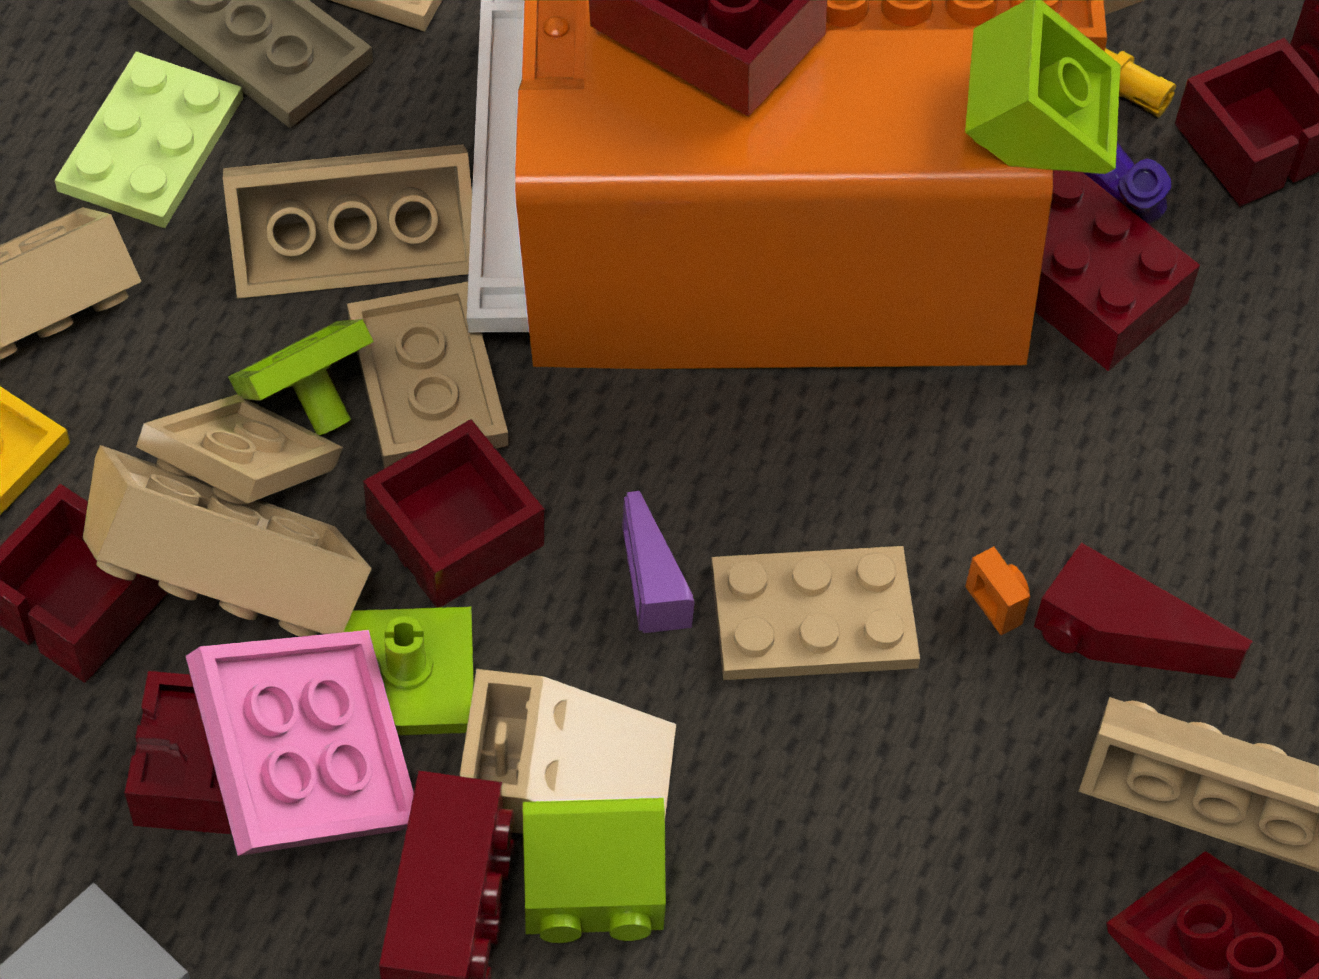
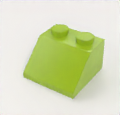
[965,0,1121,174]
[523,798,666,943]

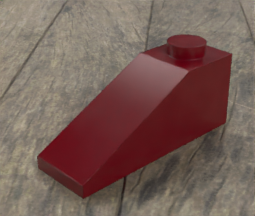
[1034,542,1253,679]

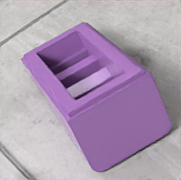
[622,491,695,633]

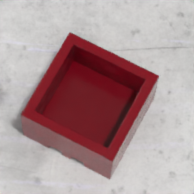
[363,419,544,608]
[125,671,232,834]

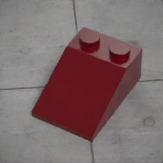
[1106,851,1319,979]

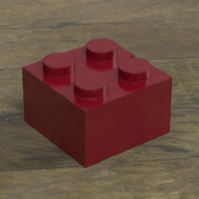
[1175,37,1319,207]
[0,484,168,683]

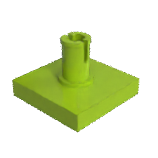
[228,319,374,435]
[344,607,474,735]

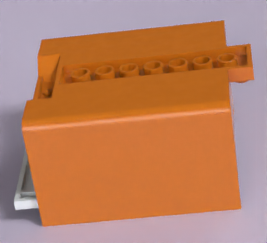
[467,0,1107,369]

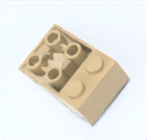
[460,669,676,834]

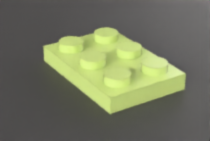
[55,52,243,228]

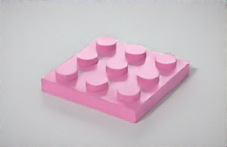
[186,630,414,856]

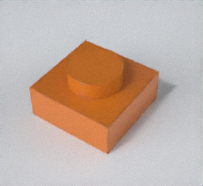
[965,547,1030,635]

